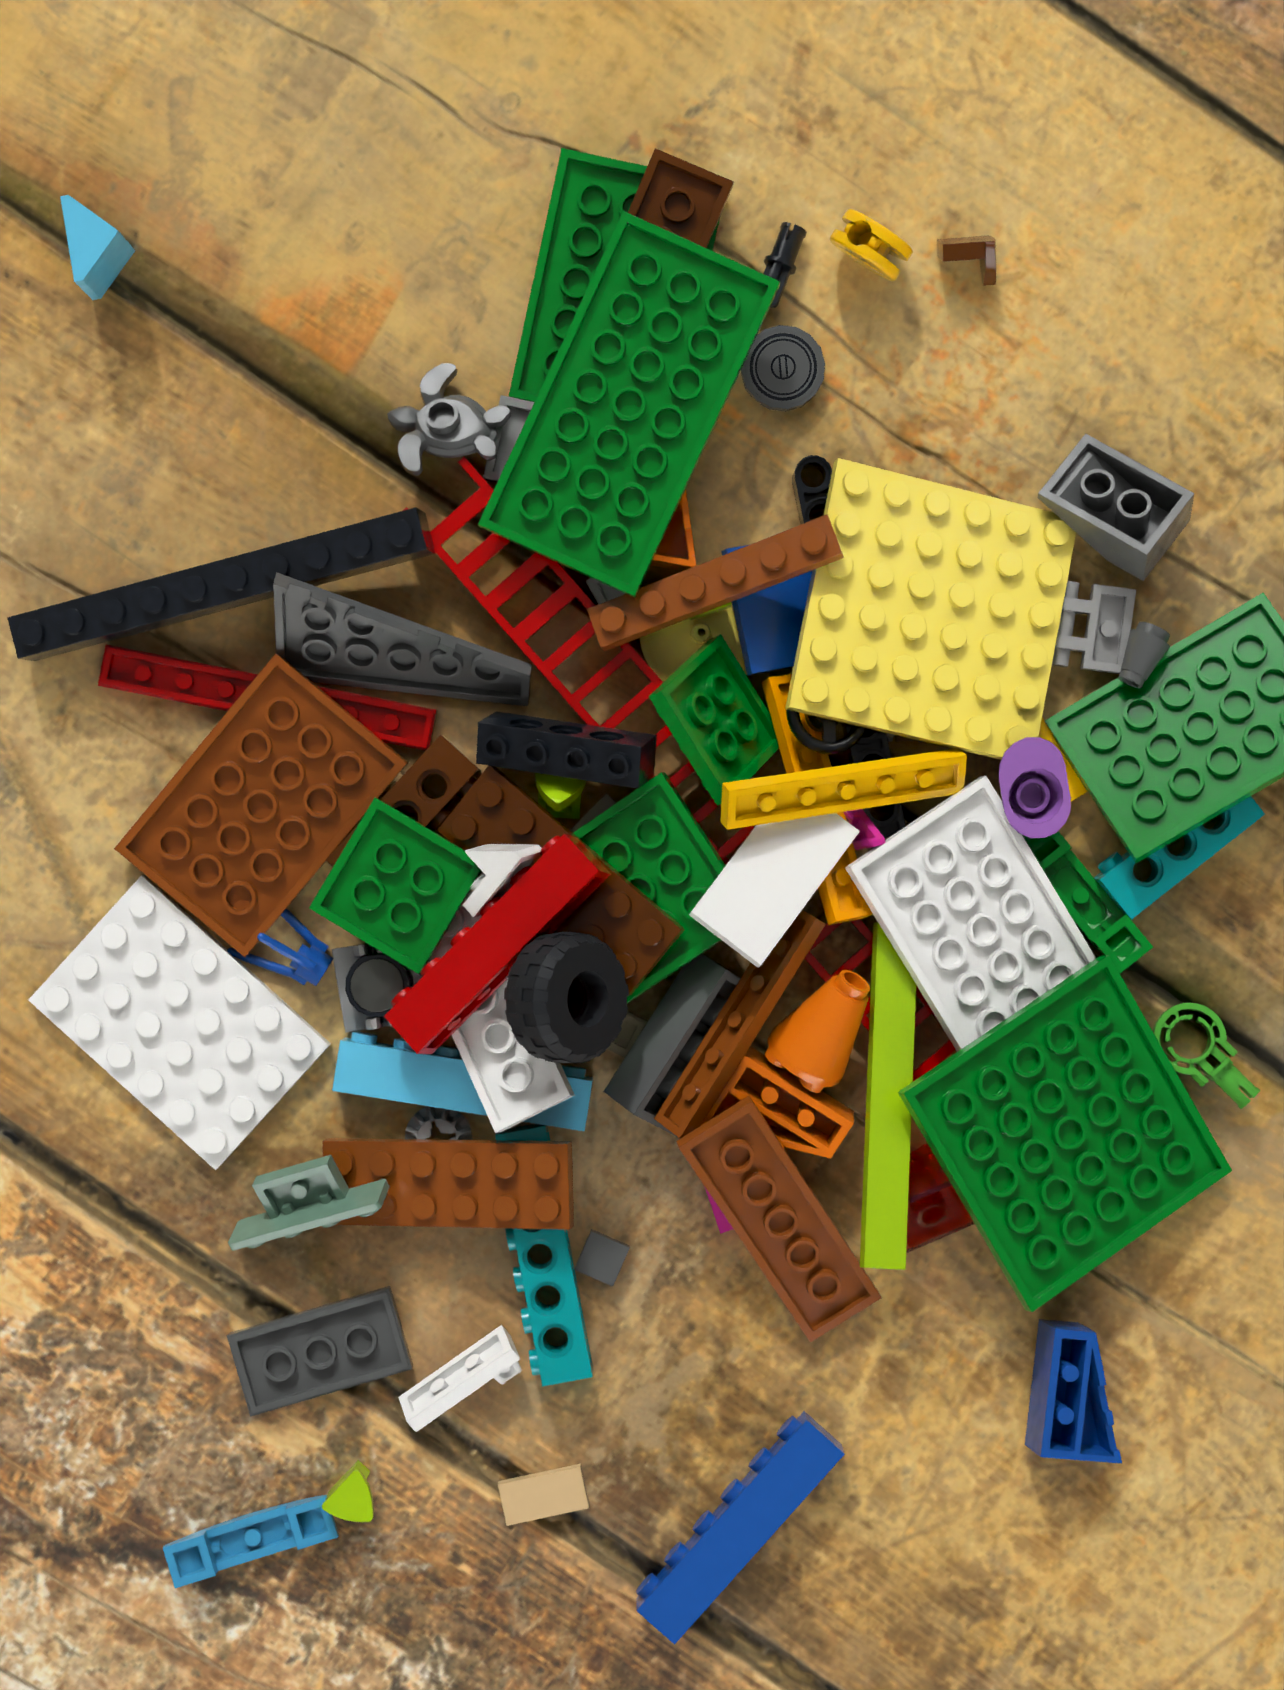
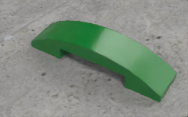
[1022,831,1153,973]

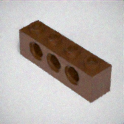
[326,735,481,867]

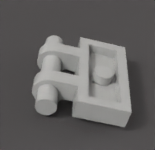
[1052,581,1136,674]

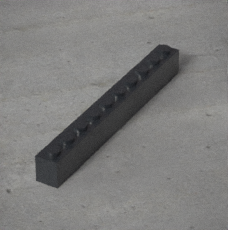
[7,507,436,661]

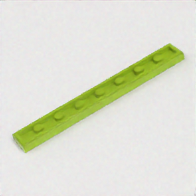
[860,922,916,1270]

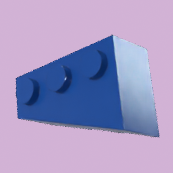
[1025,1319,1122,1464]

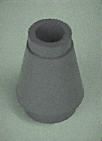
[1118,622,1170,688]

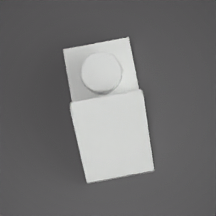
[463,844,542,917]

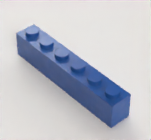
[636,1411,845,1645]

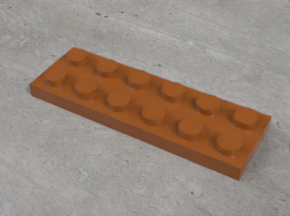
[676,1096,882,1342]
[322,1138,574,1230]

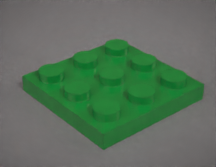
[649,634,779,805]
[309,797,482,974]

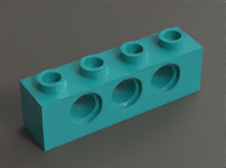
[1094,796,1265,920]

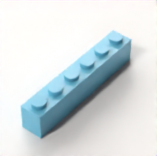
[332,1032,593,1131]

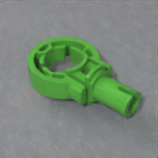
[1152,1003,1260,1109]

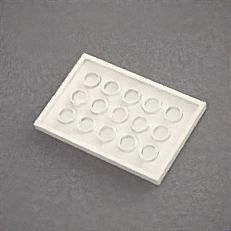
[845,776,1096,1052]
[29,875,331,1170]

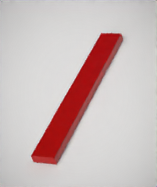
[98,644,438,751]

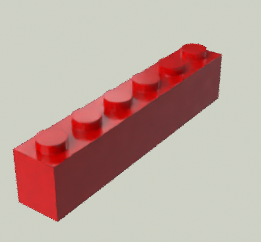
[384,833,611,1055]

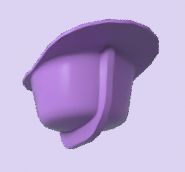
[999,737,1071,838]

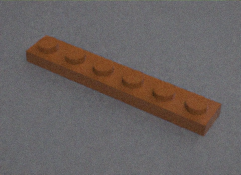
[587,514,844,652]
[654,910,826,1139]

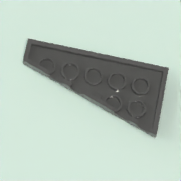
[273,572,532,706]

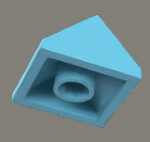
[60,195,135,300]

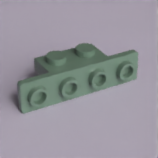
[228,1155,390,1251]

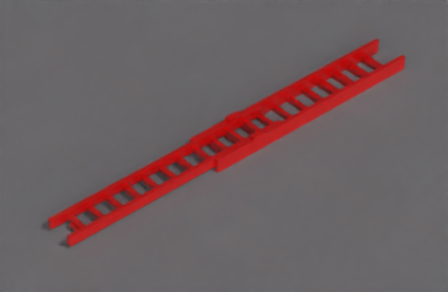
[403,457,955,1081]

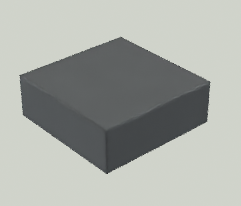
[574,1229,630,1286]

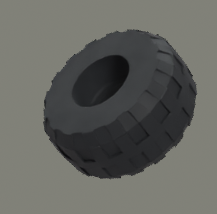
[504,932,629,1063]

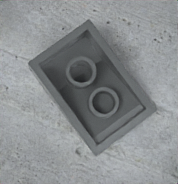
[1038,434,1194,581]

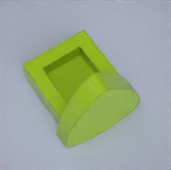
[535,773,586,819]
[322,1460,374,1522]

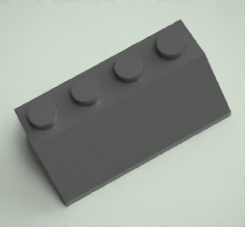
[603,953,741,1137]

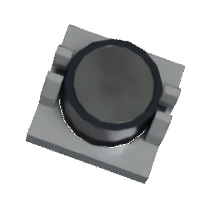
[331,943,422,1033]

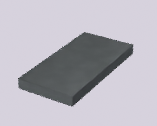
[227,1286,413,1417]

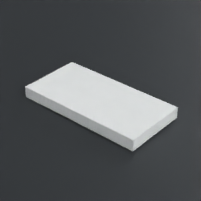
[689,813,860,967]

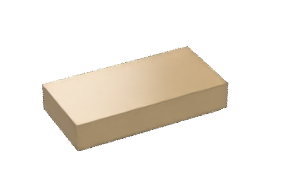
[498,1463,589,1526]

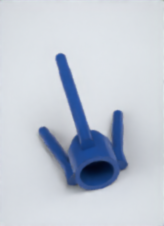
[227,909,334,986]

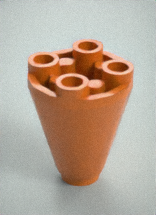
[765,970,870,1093]

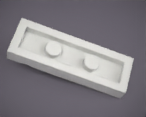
[398,1325,522,1432]

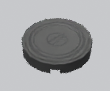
[741,325,825,412]

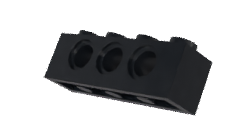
[476,711,657,789]

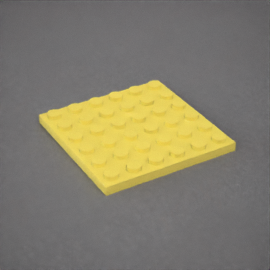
[785,458,1076,760]

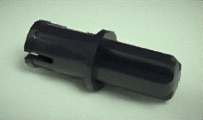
[763,222,807,308]

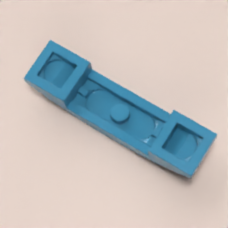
[163,1495,339,1588]

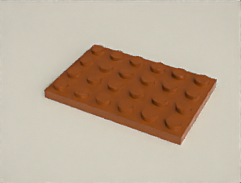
[114,653,408,957]

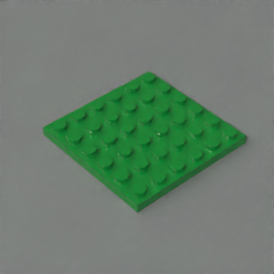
[898,955,1232,1312]

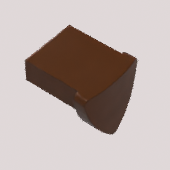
[937,235,996,286]

